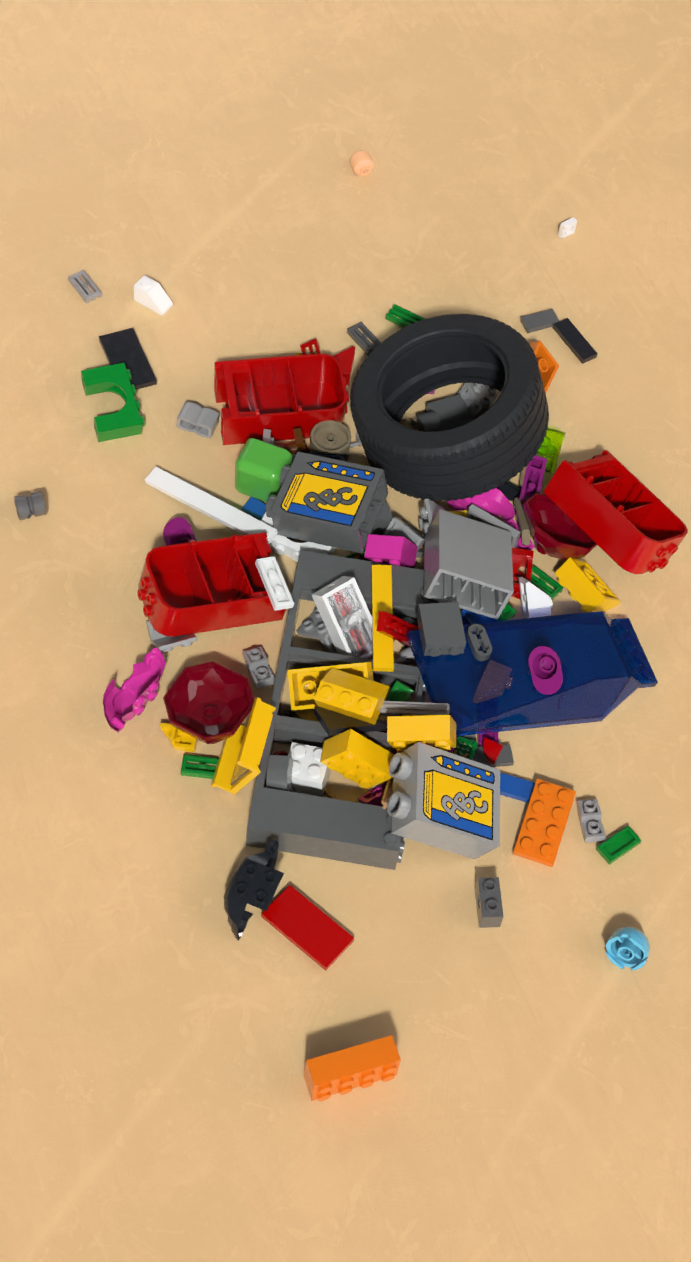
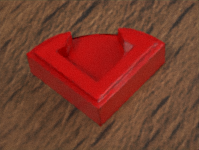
[482,737,503,765]

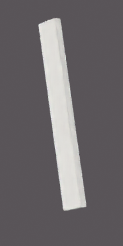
[145,467,278,544]

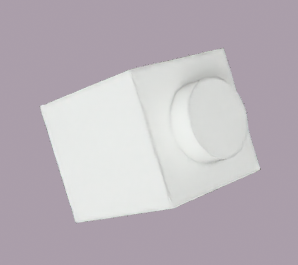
[134,275,173,316]
[519,577,553,619]

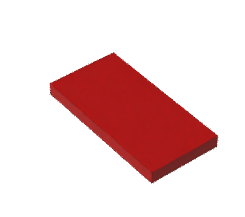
[261,885,355,971]

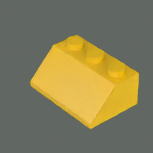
[555,557,621,616]
[314,668,389,725]

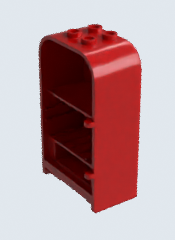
[214,354,349,445]
[543,450,688,574]
[137,532,292,637]

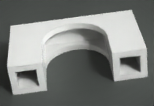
[261,513,336,562]

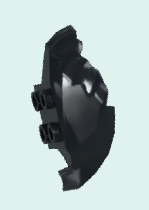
[223,839,284,941]

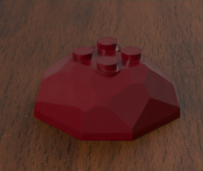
[523,493,597,560]
[163,661,254,744]

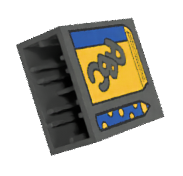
[266,452,388,554]

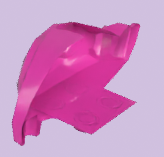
[446,488,515,520]
[103,647,166,733]

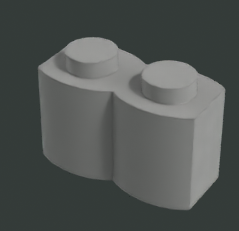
[177,402,220,438]

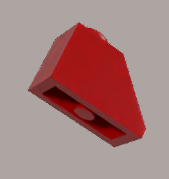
[333,346,356,386]

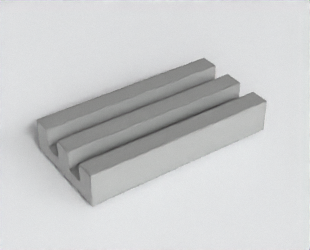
[68,270,102,304]

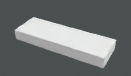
[255,556,294,611]

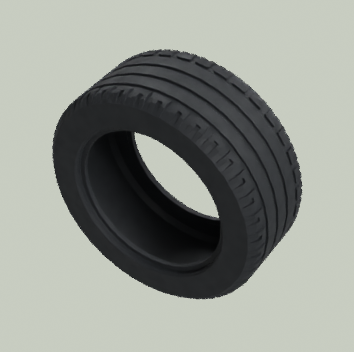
[350,314,549,501]

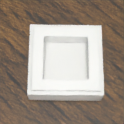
[558,217,577,239]

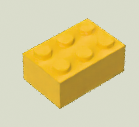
[387,715,456,752]
[320,729,394,789]

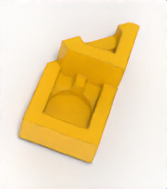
[160,723,198,752]

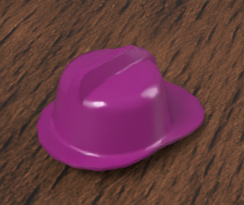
[163,517,197,546]
[528,646,563,695]

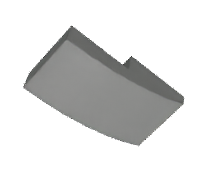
[242,646,275,689]
[577,799,606,843]

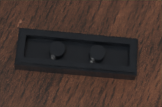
[553,318,598,364]

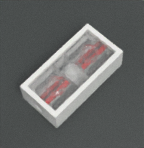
[312,576,373,659]

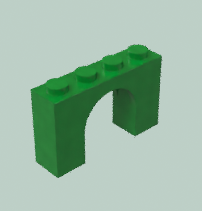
[81,363,145,442]

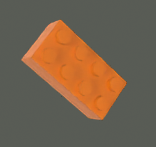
[304,1035,401,1101]

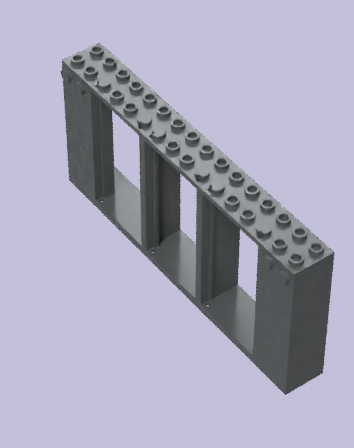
[246,550,439,870]

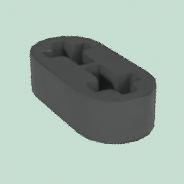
[466,624,492,661]

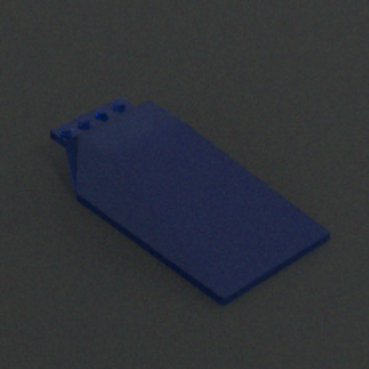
[406,611,658,736]

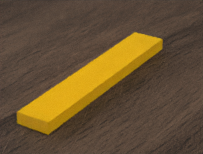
[371,565,394,672]

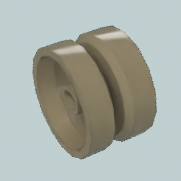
[309,420,351,462]

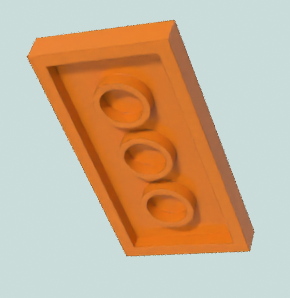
[513,779,576,867]

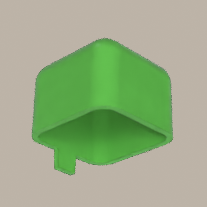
[235,438,292,502]

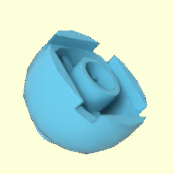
[605,927,650,970]

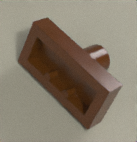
[284,428,309,455]

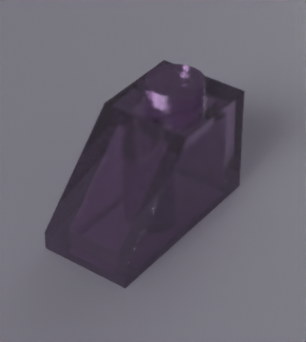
[473,660,514,703]

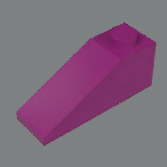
[519,455,547,502]

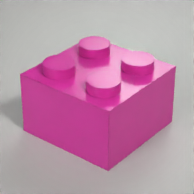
[364,534,418,568]

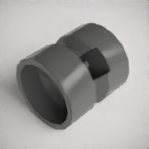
[14,490,46,520]

